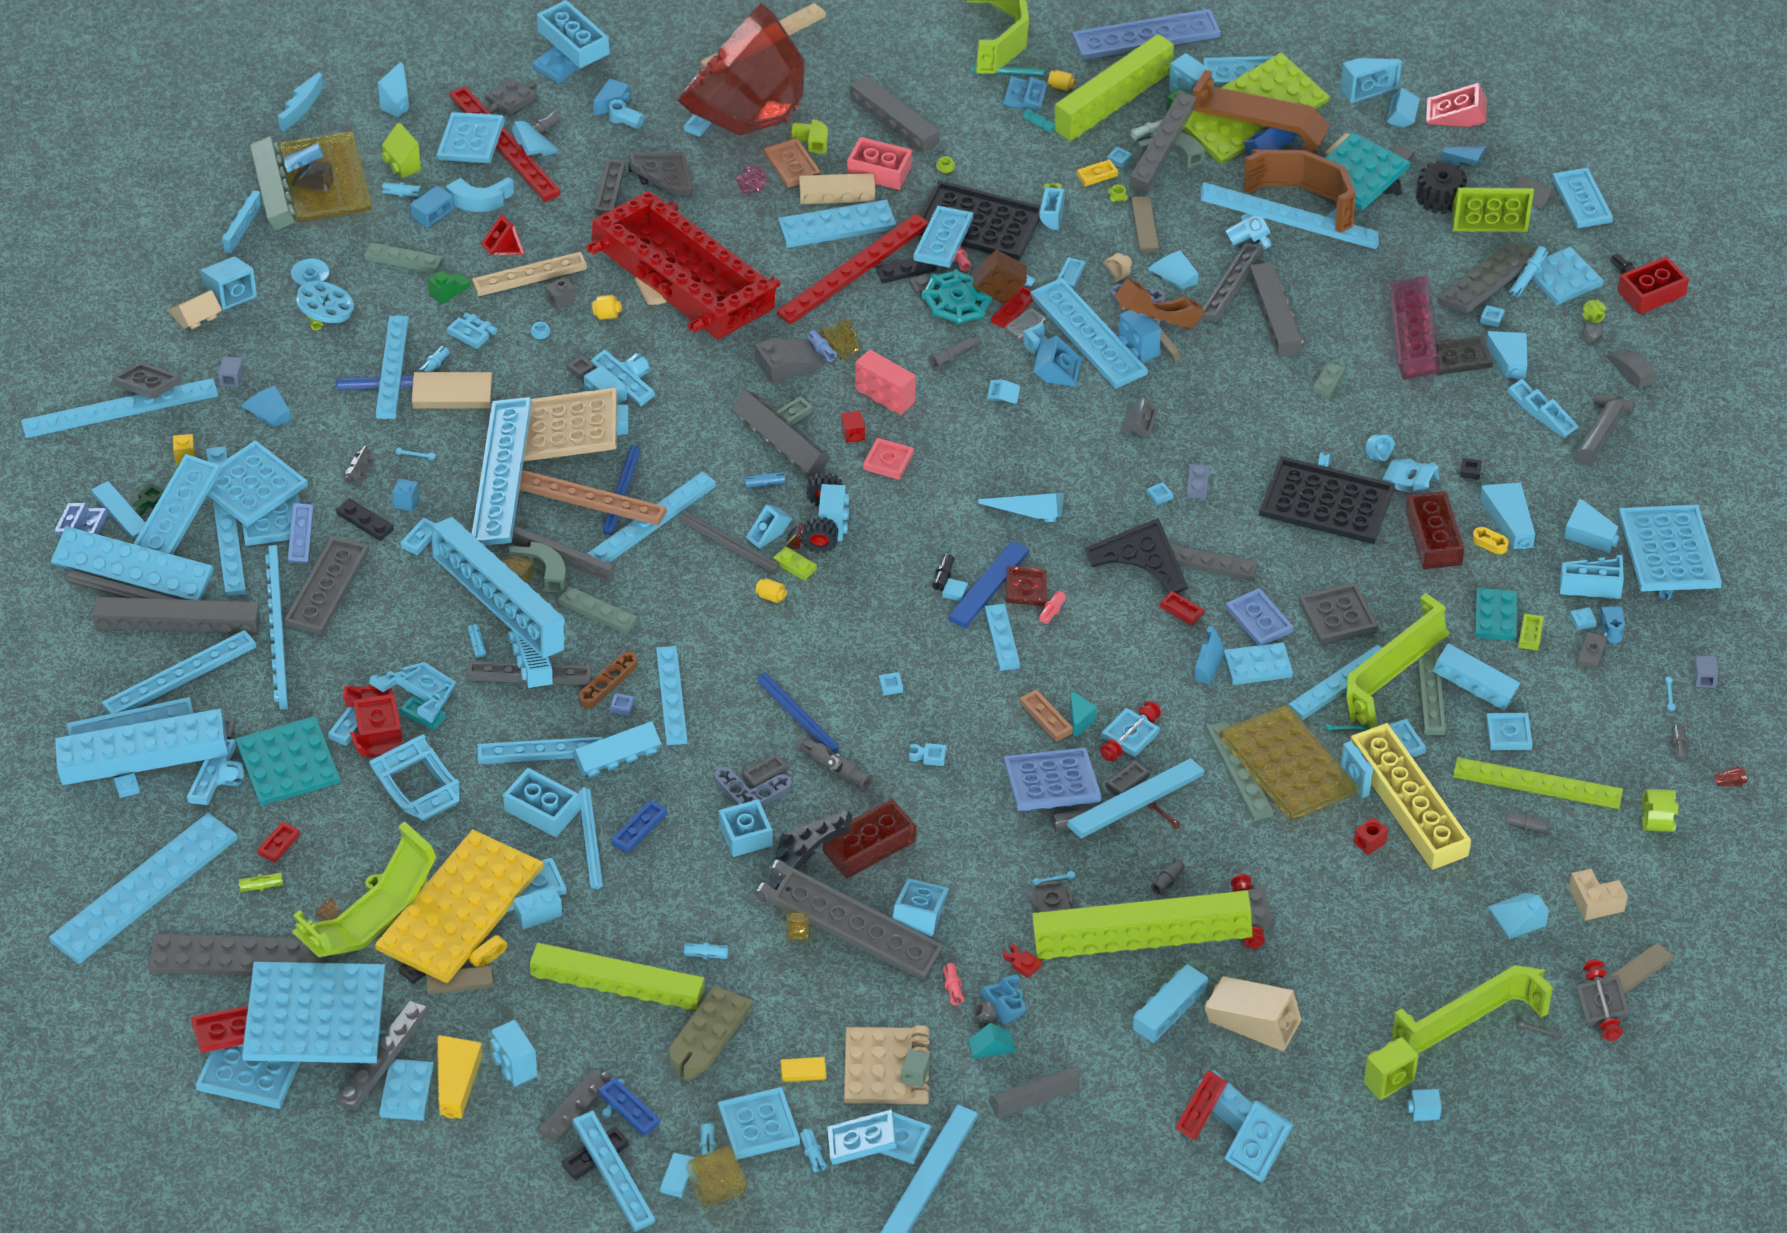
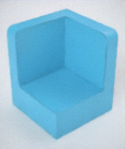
[1023,323,1048,355]
[987,380,1020,404]

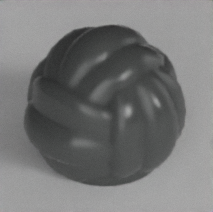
[1583,324,1603,344]
[974,1002,997,1025]

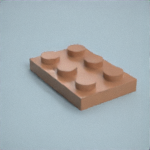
[764,138,821,188]

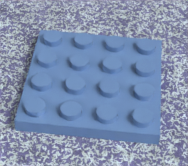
[1004,748,1101,811]

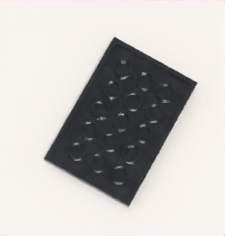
[919,180,1041,261]
[1259,456,1395,544]

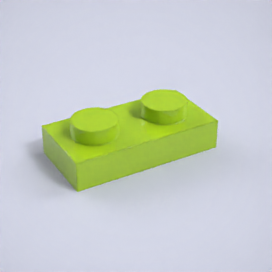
[773,546,817,581]

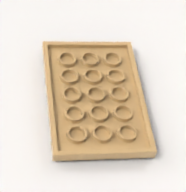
[524,388,618,461]

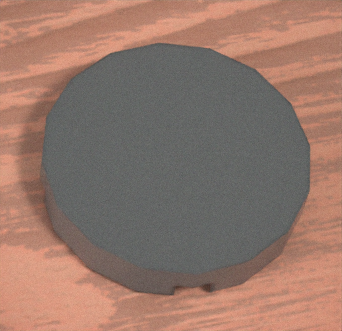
[1031,881,1073,913]

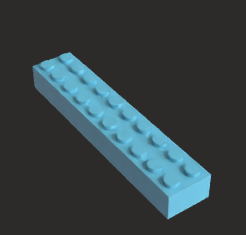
[432,517,565,658]

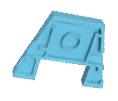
[369,662,456,723]

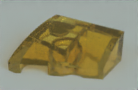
[819,319,860,360]

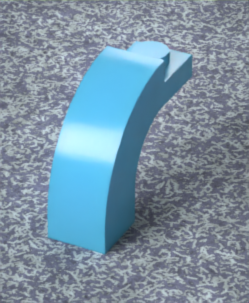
[446,177,514,212]

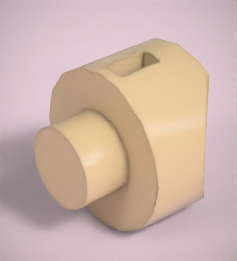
[1103,253,1132,282]

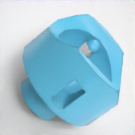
[1366,435,1395,461]

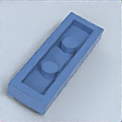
[288,503,313,564]

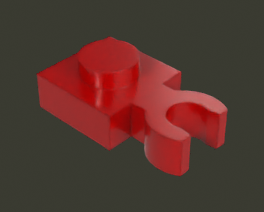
[1003,944,1042,979]

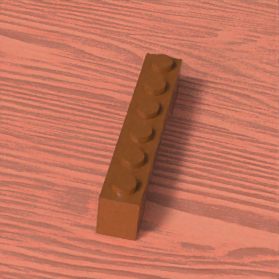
[1114,278,1206,329]

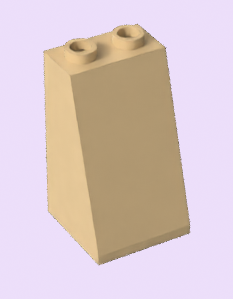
[1205,976,1301,1051]

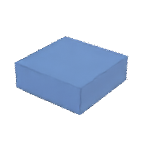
[609,693,635,716]

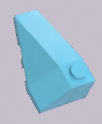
[978,493,1064,522]

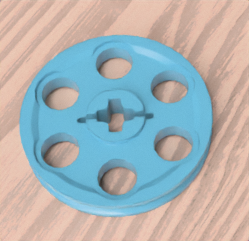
[296,281,354,323]

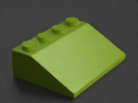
[1451,188,1534,232]

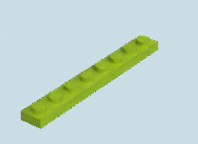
[1453,757,1623,809]

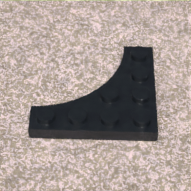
[1084,518,1188,594]
[768,810,853,903]

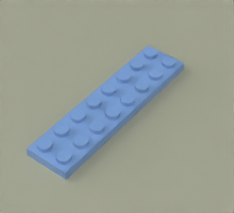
[1072,9,1221,60]

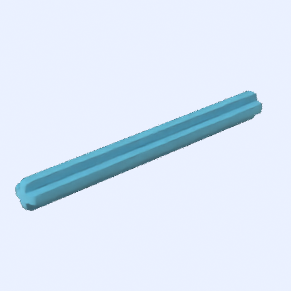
[578,787,603,890]

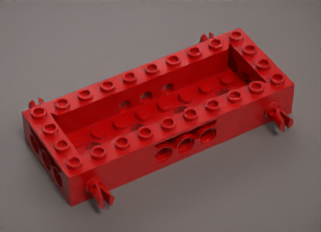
[586,191,780,340]

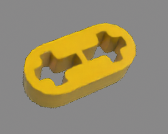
[1472,527,1509,554]
[469,935,507,967]

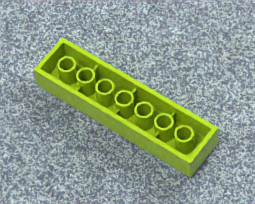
[1055,34,1174,141]

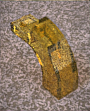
[786,912,812,942]

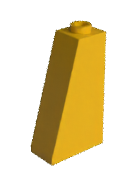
[438,1035,483,1119]

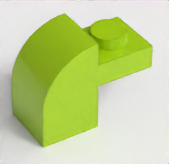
[792,119,828,154]

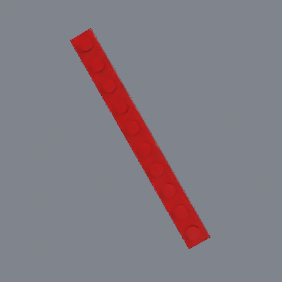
[450,86,561,202]
[777,213,929,325]

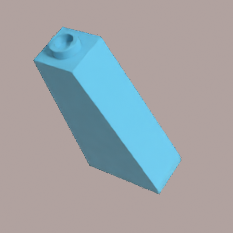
[1480,483,1535,549]

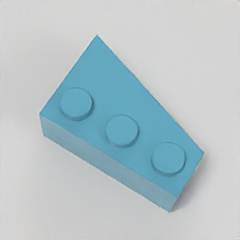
[1560,555,1624,599]

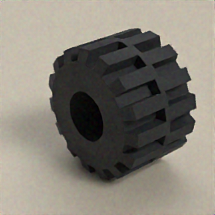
[1416,161,1467,214]

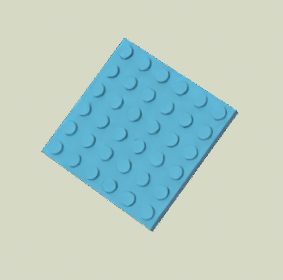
[242,962,385,1063]

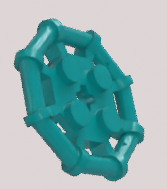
[921,269,993,325]

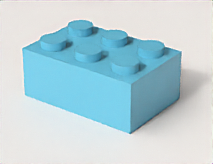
[503,768,580,837]

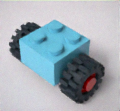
[801,472,849,553]

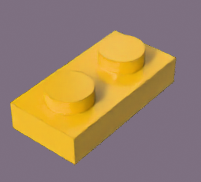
[1077,159,1118,187]

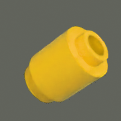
[1048,70,1076,92]
[755,578,787,603]

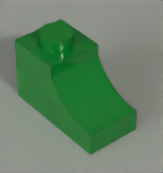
[428,270,471,305]

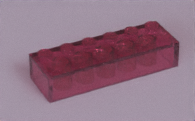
[1390,275,1441,380]

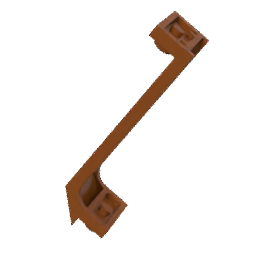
[1193,70,1330,154]

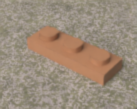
[1020,689,1073,742]

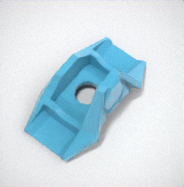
[1382,459,1439,494]

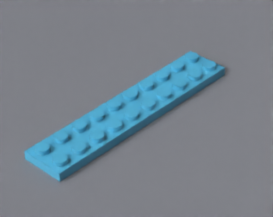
[472,397,532,545]
[49,813,238,964]

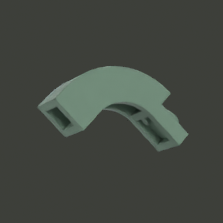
[1138,131,1205,168]
[509,542,566,593]

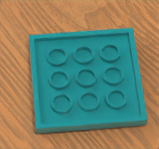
[1325,132,1411,211]
[235,716,340,806]

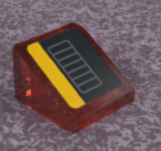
[786,522,803,550]

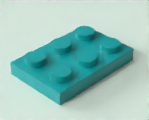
[1475,588,1517,641]

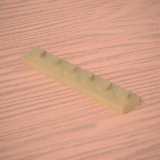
[472,252,587,296]

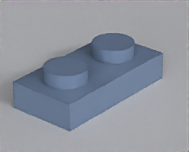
[1186,464,1210,499]

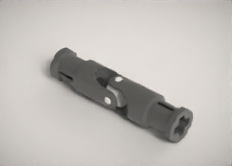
[797,734,873,791]

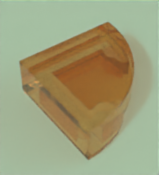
[316,898,338,921]

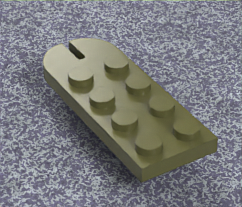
[669,986,753,1080]

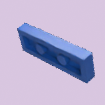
[611,799,667,854]
[598,1077,660,1137]

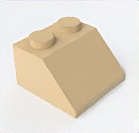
[168,290,222,329]

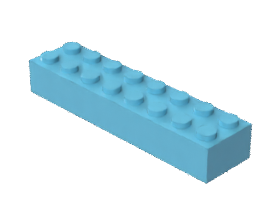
[55,709,229,785]

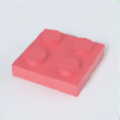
[863,438,914,480]

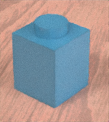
[392,478,419,512]

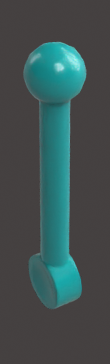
[1326,724,1369,732]

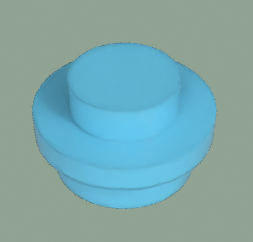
[531,322,550,339]

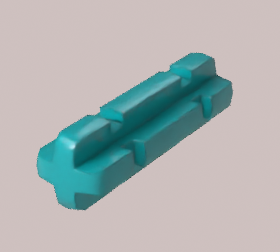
[1023,109,1055,133]

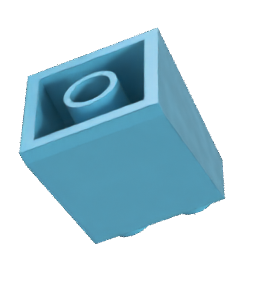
[201,256,257,310]

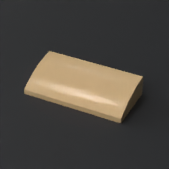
[412,372,492,408]

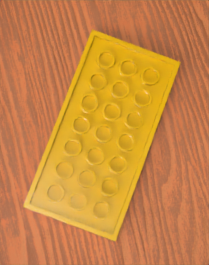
[375,829,544,984]

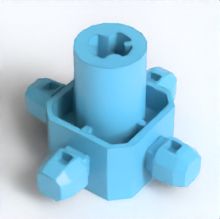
[1226,213,1271,250]

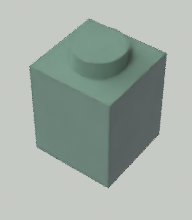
[901,1049,930,1088]

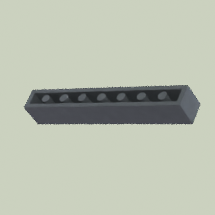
[93,597,260,634]

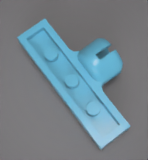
[590,349,655,407]
[187,739,244,805]

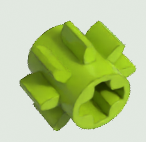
[1582,300,1607,323]

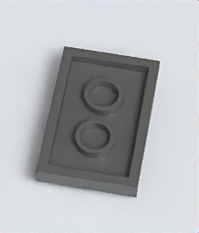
[112,362,181,399]

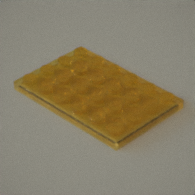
[279,131,372,222]
[1219,705,1359,820]

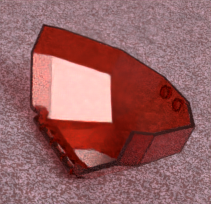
[677,3,804,136]

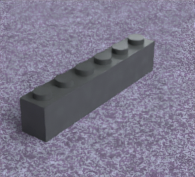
[850,75,940,153]
[1130,90,1197,194]
[1249,262,1304,357]
[732,389,831,476]

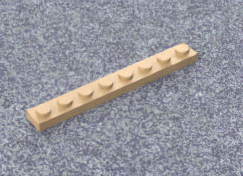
[700,3,826,76]

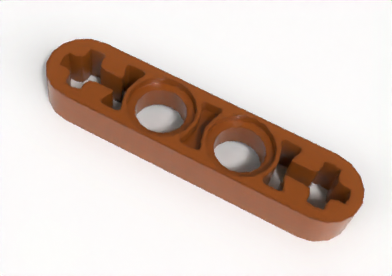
[579,652,638,708]

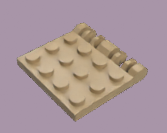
[844,1025,929,1104]

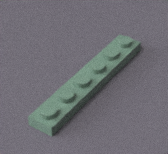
[1417,644,1446,735]
[1206,721,1273,821]

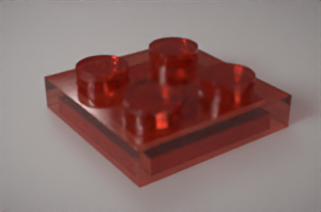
[1006,566,1047,606]

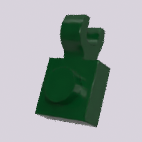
[133,483,164,516]

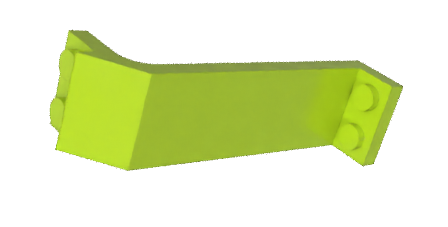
[1347,593,1450,729]
[1391,965,1553,1054]

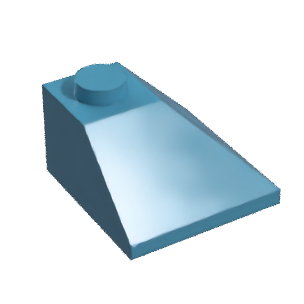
[378,62,409,118]
[1488,893,1549,939]

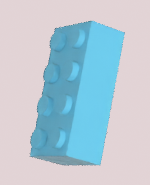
[537,0,610,68]

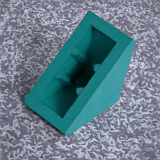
[1070,692,1097,737]
[968,1023,1016,1059]

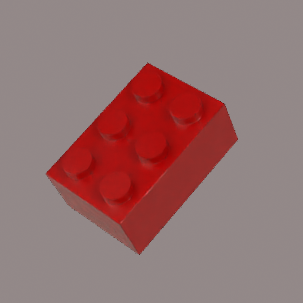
[1618,256,1689,315]

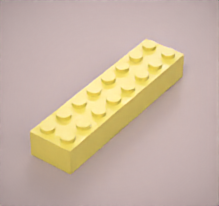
[1350,723,1471,870]

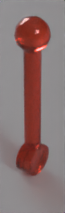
[1148,801,1180,829]

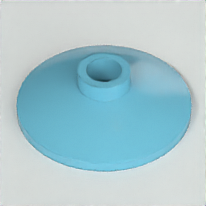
[291,259,329,285]

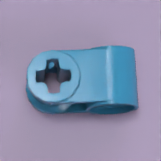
[1600,606,1625,644]

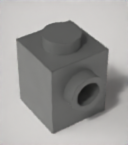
[545,277,576,310]

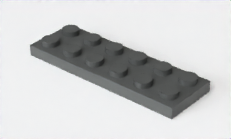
[1437,242,1536,314]
[284,536,369,635]

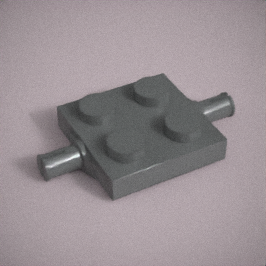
[485,78,537,115]

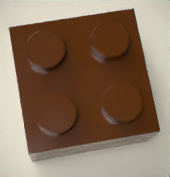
[973,249,1027,303]

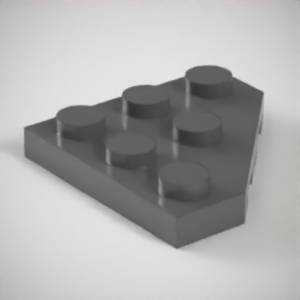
[629,152,693,195]

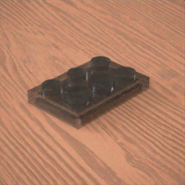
[1426,335,1493,375]

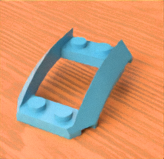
[369,734,460,821]

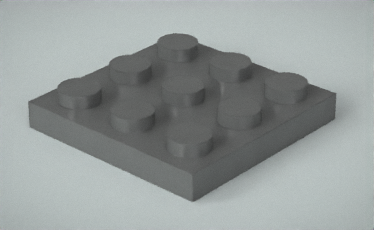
[1299,582,1378,644]

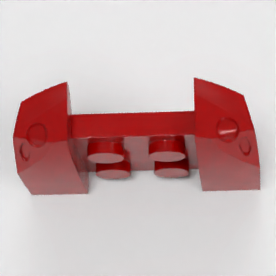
[343,685,403,758]

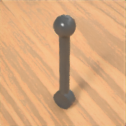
[1517,1020,1562,1040]

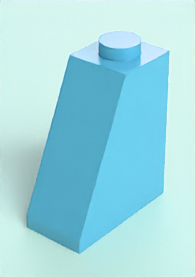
[1486,331,1527,379]
[1564,499,1620,553]

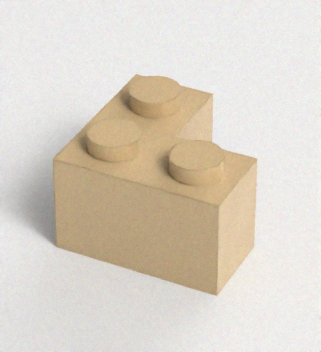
[1569,869,1628,921]

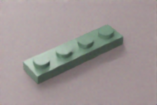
[364,242,443,274]
[558,586,638,634]

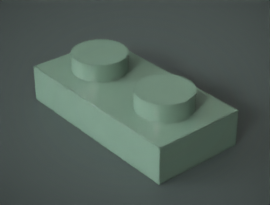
[1313,362,1345,397]
[777,396,813,425]

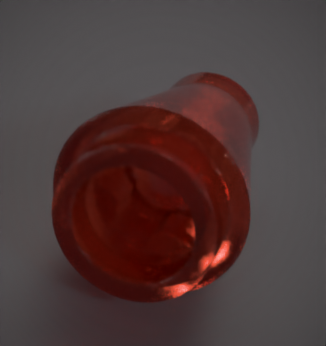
[1715,766,1747,787]

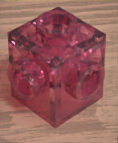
[735,165,768,194]

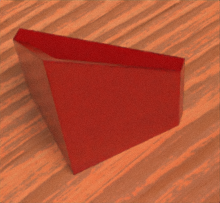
[481,214,525,255]

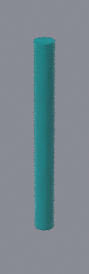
[972,65,1045,76]

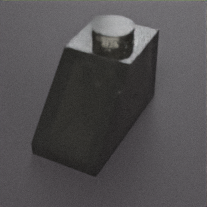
[292,160,333,192]

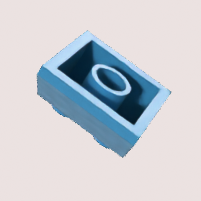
[1033,335,1082,386]

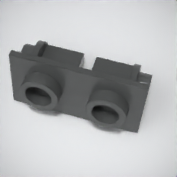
[343,445,374,487]

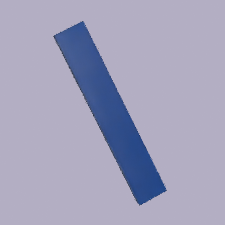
[949,541,1029,629]

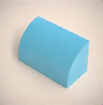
[1386,88,1420,127]
[1040,187,1065,230]

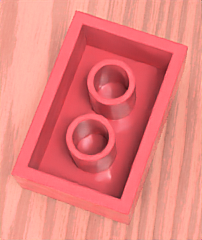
[847,137,912,190]
[855,350,916,415]

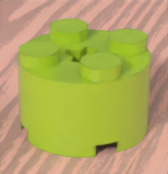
[1642,789,1678,832]

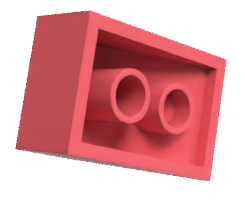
[1427,83,1487,127]

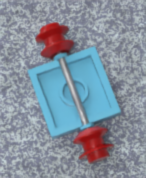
[1100,701,1161,762]

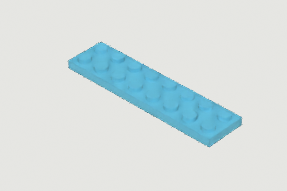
[1030,278,1148,389]
[51,526,214,600]

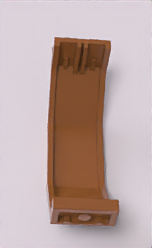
[1243,150,1355,233]

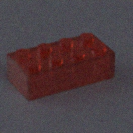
[1405,491,1464,569]
[822,799,917,879]

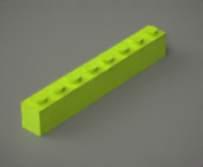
[530,943,705,1010]

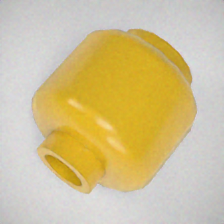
[592,295,622,320]

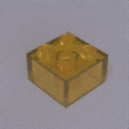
[686,1145,748,1208]

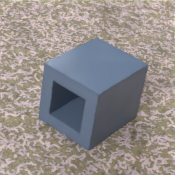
[218,356,244,388]
[1693,656,1719,688]

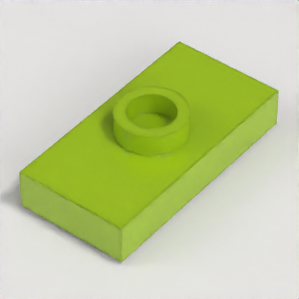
[1518,613,1544,651]

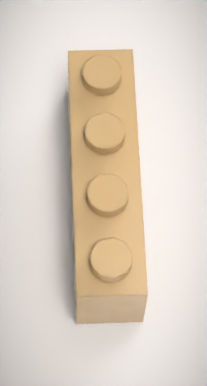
[799,173,875,204]

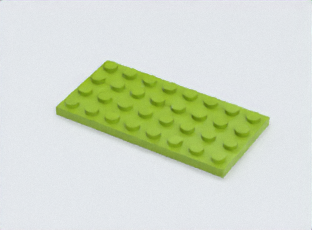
[1183,52,1330,165]

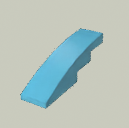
[278,72,323,132]
[1507,379,1579,438]

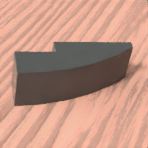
[1607,349,1657,389]

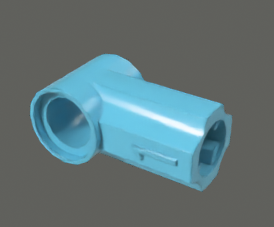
[609,99,645,129]

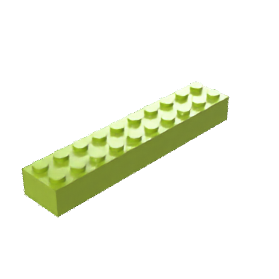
[1032,891,1252,959]

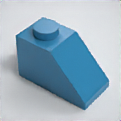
[593,79,631,115]

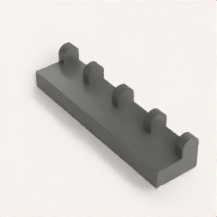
[539,1070,611,1144]

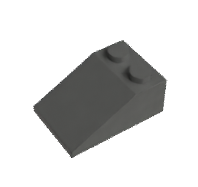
[755,338,824,384]

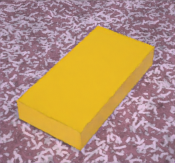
[781,1057,826,1082]

